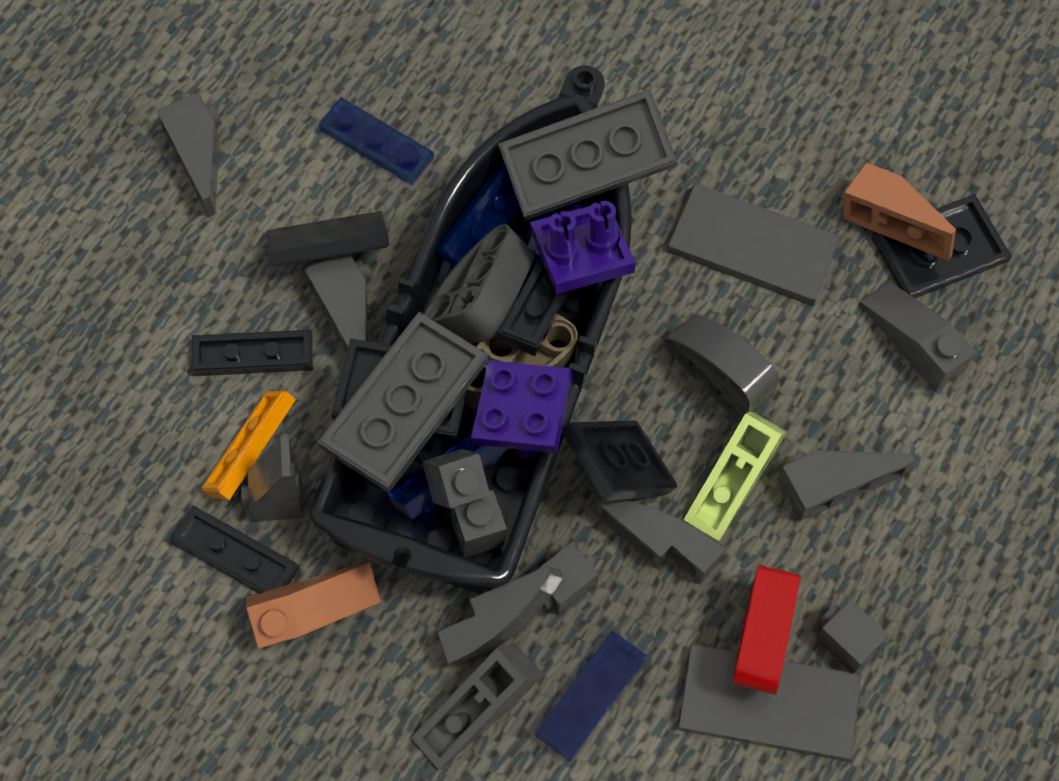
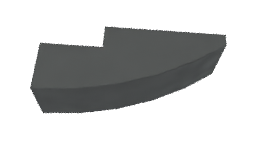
[595,498,726,584]
[438,566,563,666]

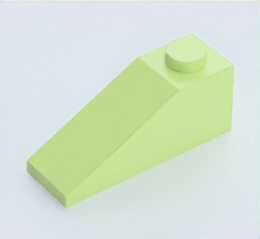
[683,412,787,541]

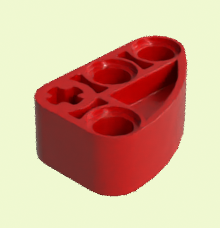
[732,565,801,695]

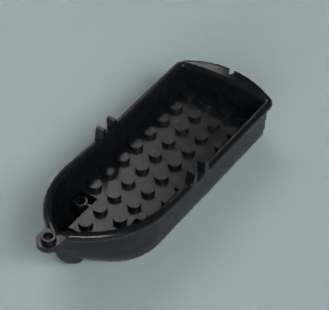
[310,65,632,595]

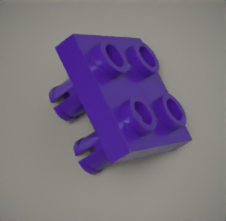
[530,201,635,294]
[471,360,573,458]

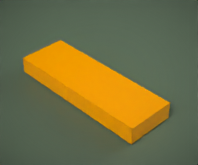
[201,391,296,500]

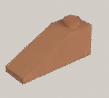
[843,163,956,261]
[246,561,381,649]

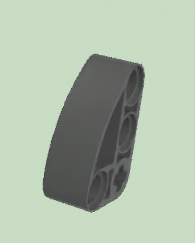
[424,224,535,344]
[664,314,779,422]

